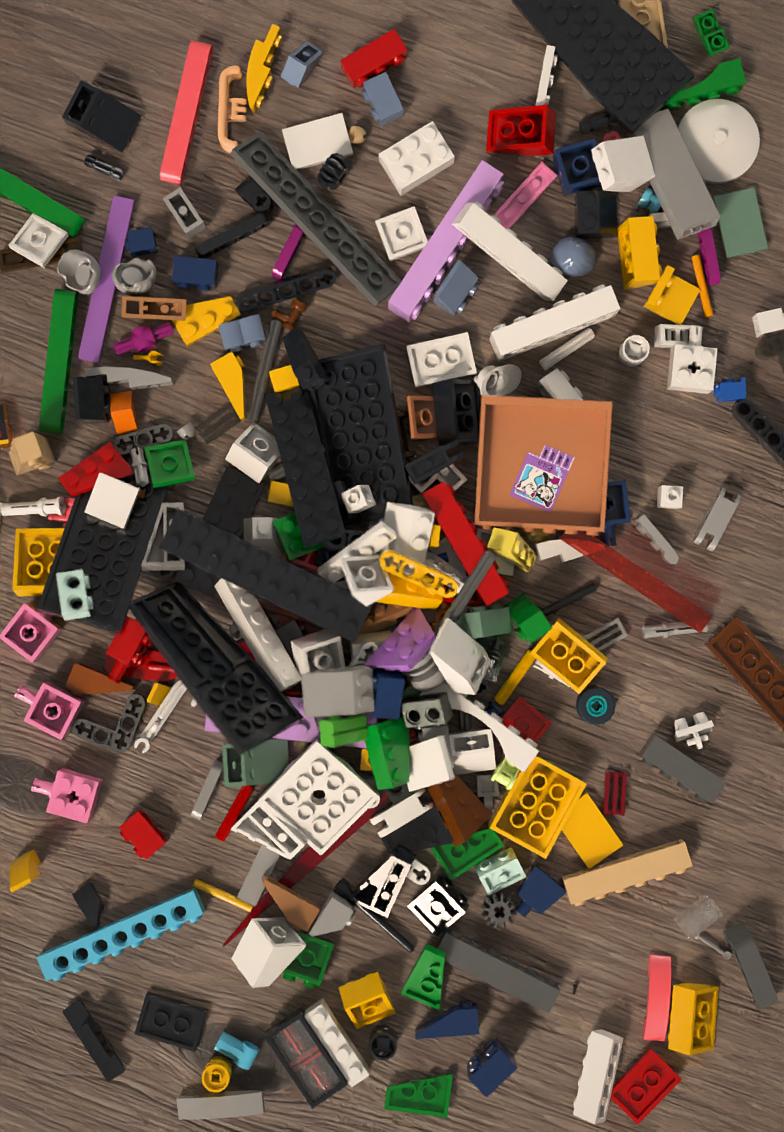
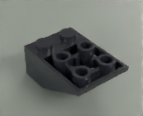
[62,80,141,153]

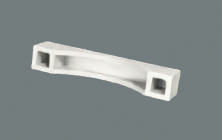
[420,680,539,772]

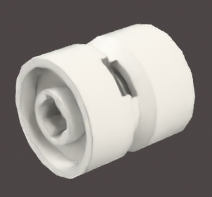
[618,335,650,367]

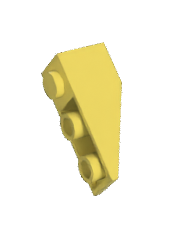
[487,527,536,572]

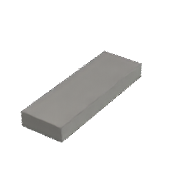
[237,844,280,906]

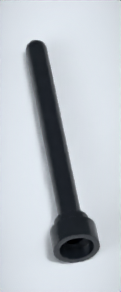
[332,878,415,953]

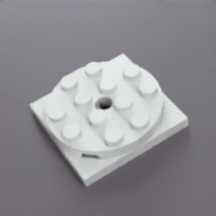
[258,739,379,855]

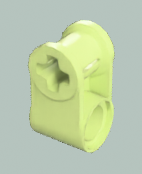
[490,755,520,790]

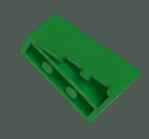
[503,593,553,643]
[365,715,410,790]

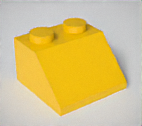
[339,972,396,1029]

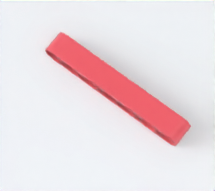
[160,40,213,185]

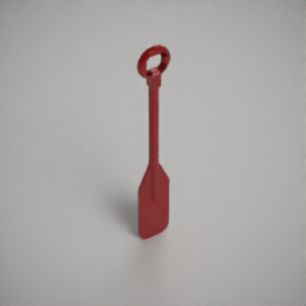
[105,650,303,697]

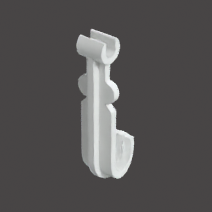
[134,680,197,753]

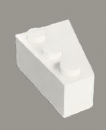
[230,801,306,860]

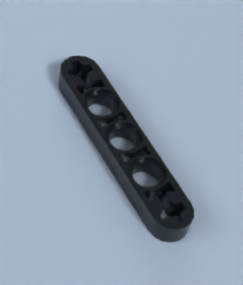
[237,266,336,312]

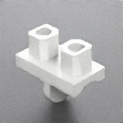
[674,712,714,749]

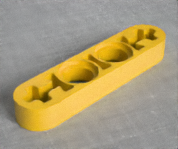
[379,550,458,598]

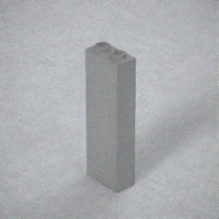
[626,109,720,240]

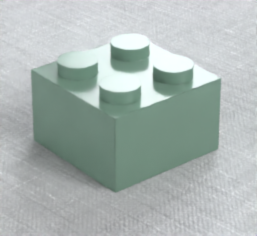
[455,604,512,638]

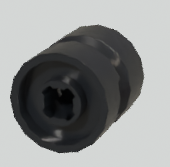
[369,1025,397,1060]

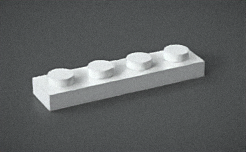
[318,521,397,583]

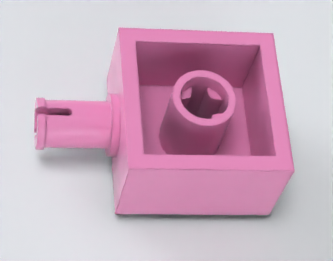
[0,603,63,663]
[14,681,86,740]
[31,768,103,823]

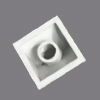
[340,555,394,606]

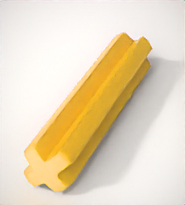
[494,650,536,705]

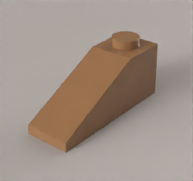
[121,295,186,321]
[262,874,320,931]

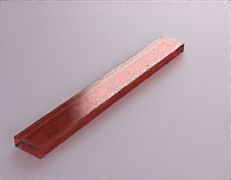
[560,531,712,633]

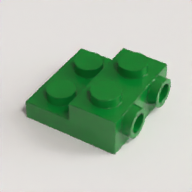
[281,931,334,989]

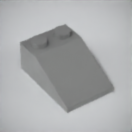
[302,665,374,717]

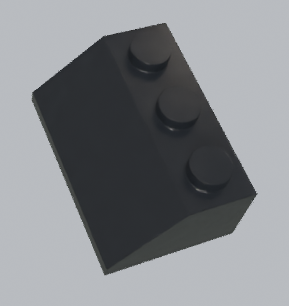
[432,379,481,446]

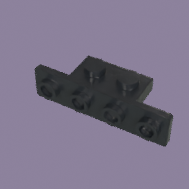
[63,1000,126,1082]

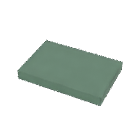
[712,188,768,259]

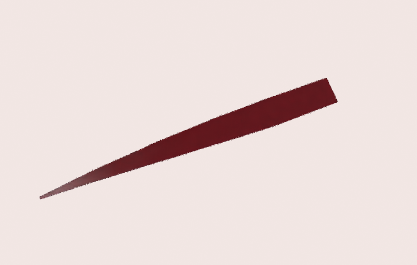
[222,736,420,947]

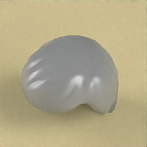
[57,250,101,295]
[112,257,156,296]

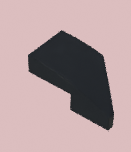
[72,882,105,929]

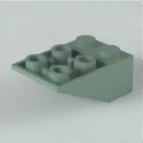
[222,739,289,787]

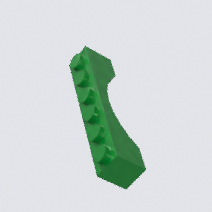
[659,58,746,111]

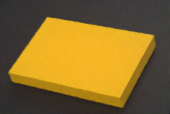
[562,792,623,869]

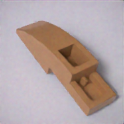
[340,603,414,637]

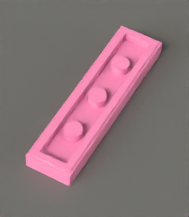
[493,162,557,229]

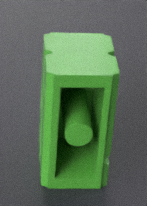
[319,714,368,747]

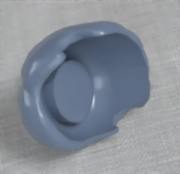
[550,237,597,277]

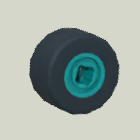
[575,686,615,725]

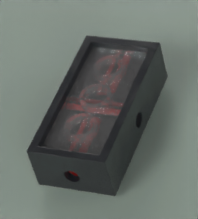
[264,1007,348,1109]

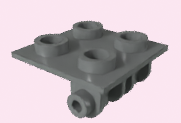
[473,637,507,683]

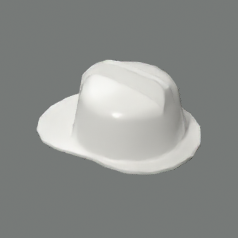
[474,364,522,396]

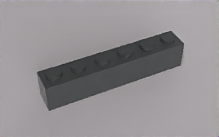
[436,929,560,1014]

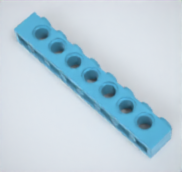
[37,887,206,981]

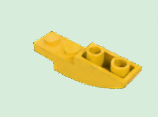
[246,24,283,113]

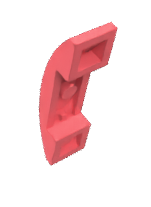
[643,954,671,1041]

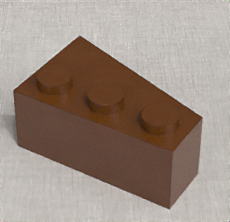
[427,771,492,847]

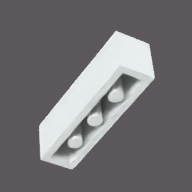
[304,998,370,1087]
[573,1029,623,1124]

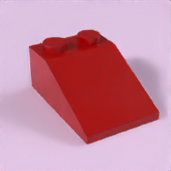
[486,105,556,156]

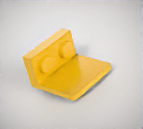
[643,265,700,325]

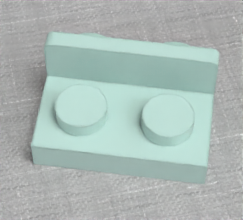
[474,848,526,896]

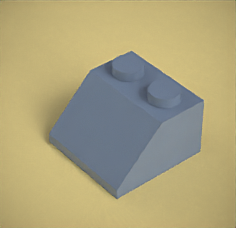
[434,260,479,317]

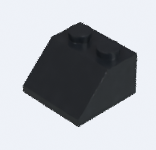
[574,191,618,239]
[73,377,111,424]

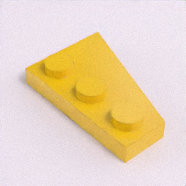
[172,296,241,346]

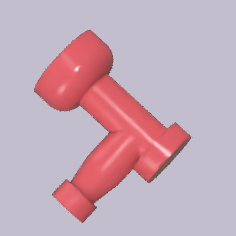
[48,497,75,527]

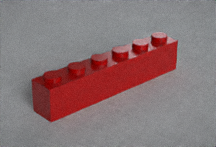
[422,481,510,606]

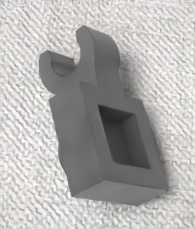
[476,775,499,812]

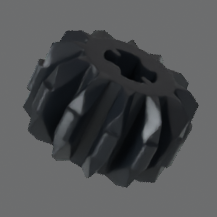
[318,153,351,190]

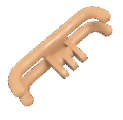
[218,65,247,153]

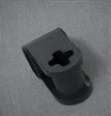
[235,175,273,215]

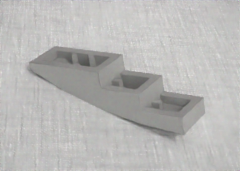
[84,367,174,390]
[176,1090,266,1120]

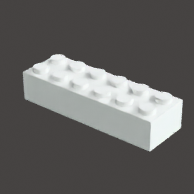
[489,284,620,362]

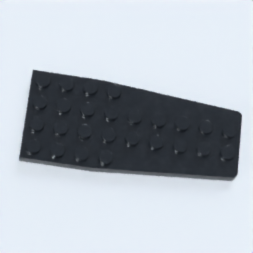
[512,0,694,135]
[129,582,303,756]

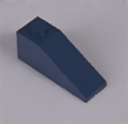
[415,1001,479,1039]

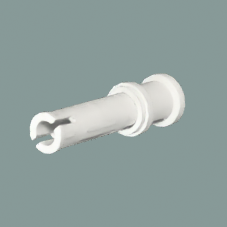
[1,496,66,516]

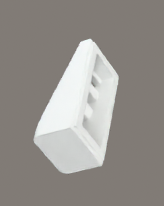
[654,324,698,348]

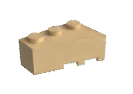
[8,432,56,476]

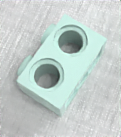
[56,570,94,620]

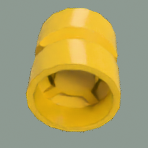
[202,1056,232,1092]

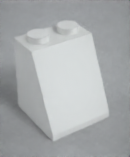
[591,136,655,192]
[231,917,306,988]

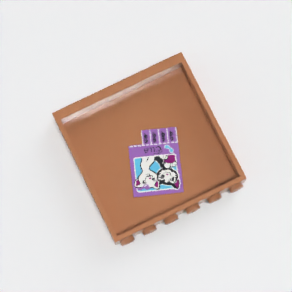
[475,395,612,536]

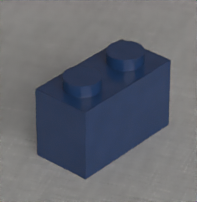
[172,256,219,292]

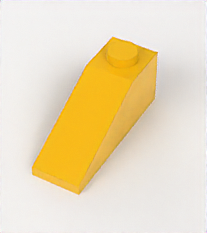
[210,352,246,421]

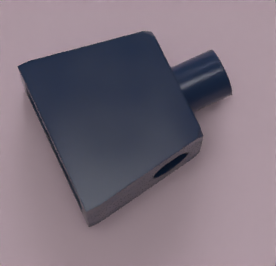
[515,863,566,917]

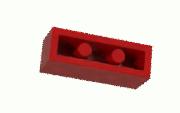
[340,29,407,89]

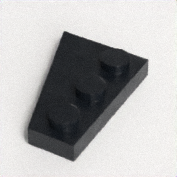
[381,806,454,853]

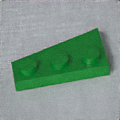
[430,829,504,881]

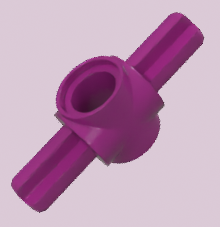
[113,322,174,355]

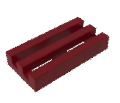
[603,771,627,816]

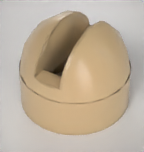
[349,126,366,144]

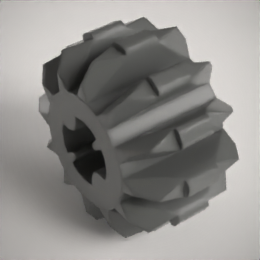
[481,892,517,929]

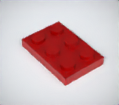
[610,1047,682,1125]

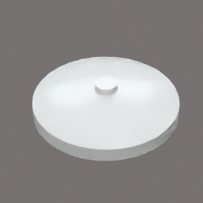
[678,99,760,184]

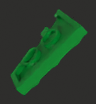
[401,944,446,1010]
[384,1073,453,1118]

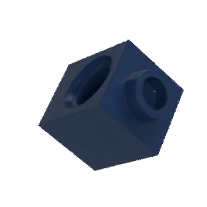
[125,227,158,257]

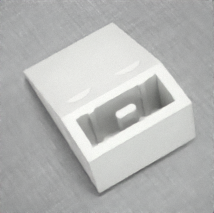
[429,618,491,695]

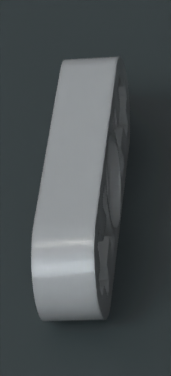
[191,760,224,820]

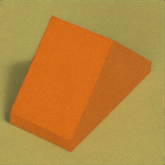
[110,391,139,435]

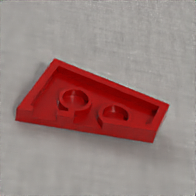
[58,442,135,497]

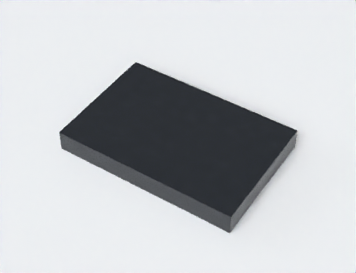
[135,992,208,1052]

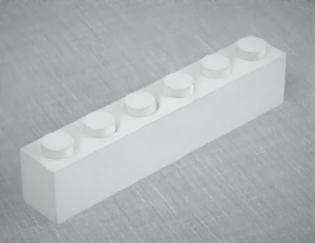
[452,202,568,301]
[214,578,302,692]

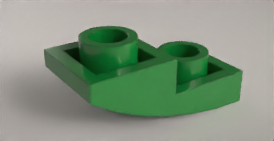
[692,9,730,56]

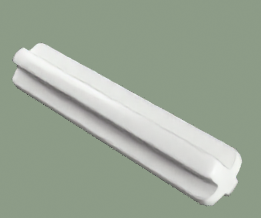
[539,328,595,370]

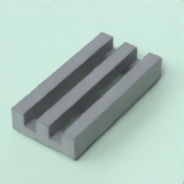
[583,617,628,651]

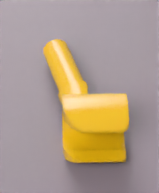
[133,351,164,366]

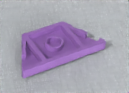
[365,608,436,671]

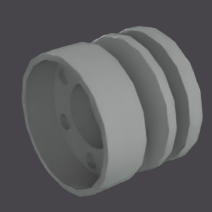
[402,648,445,692]

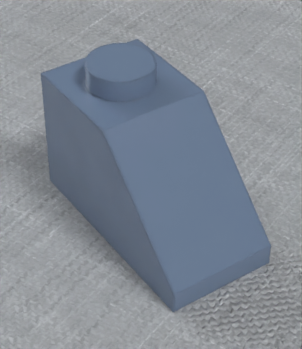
[281,41,324,88]

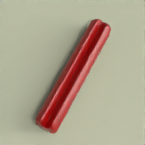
[215,785,254,841]

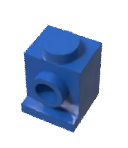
[713,377,746,402]

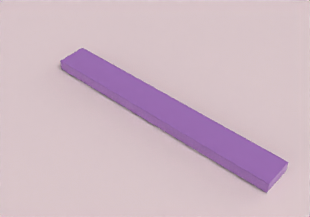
[78,196,135,364]

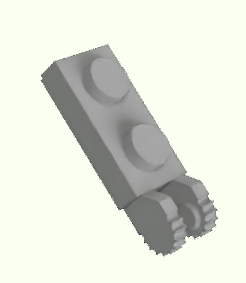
[634,515,679,565]

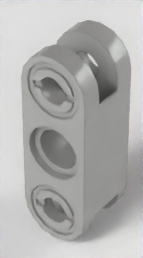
[693,487,741,552]

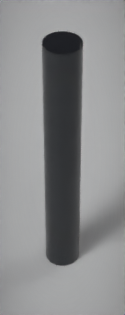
[541,583,597,617]

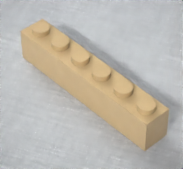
[561,839,693,906]

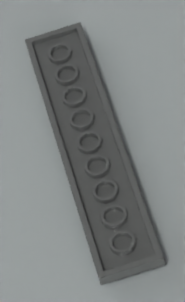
[230,132,402,307]

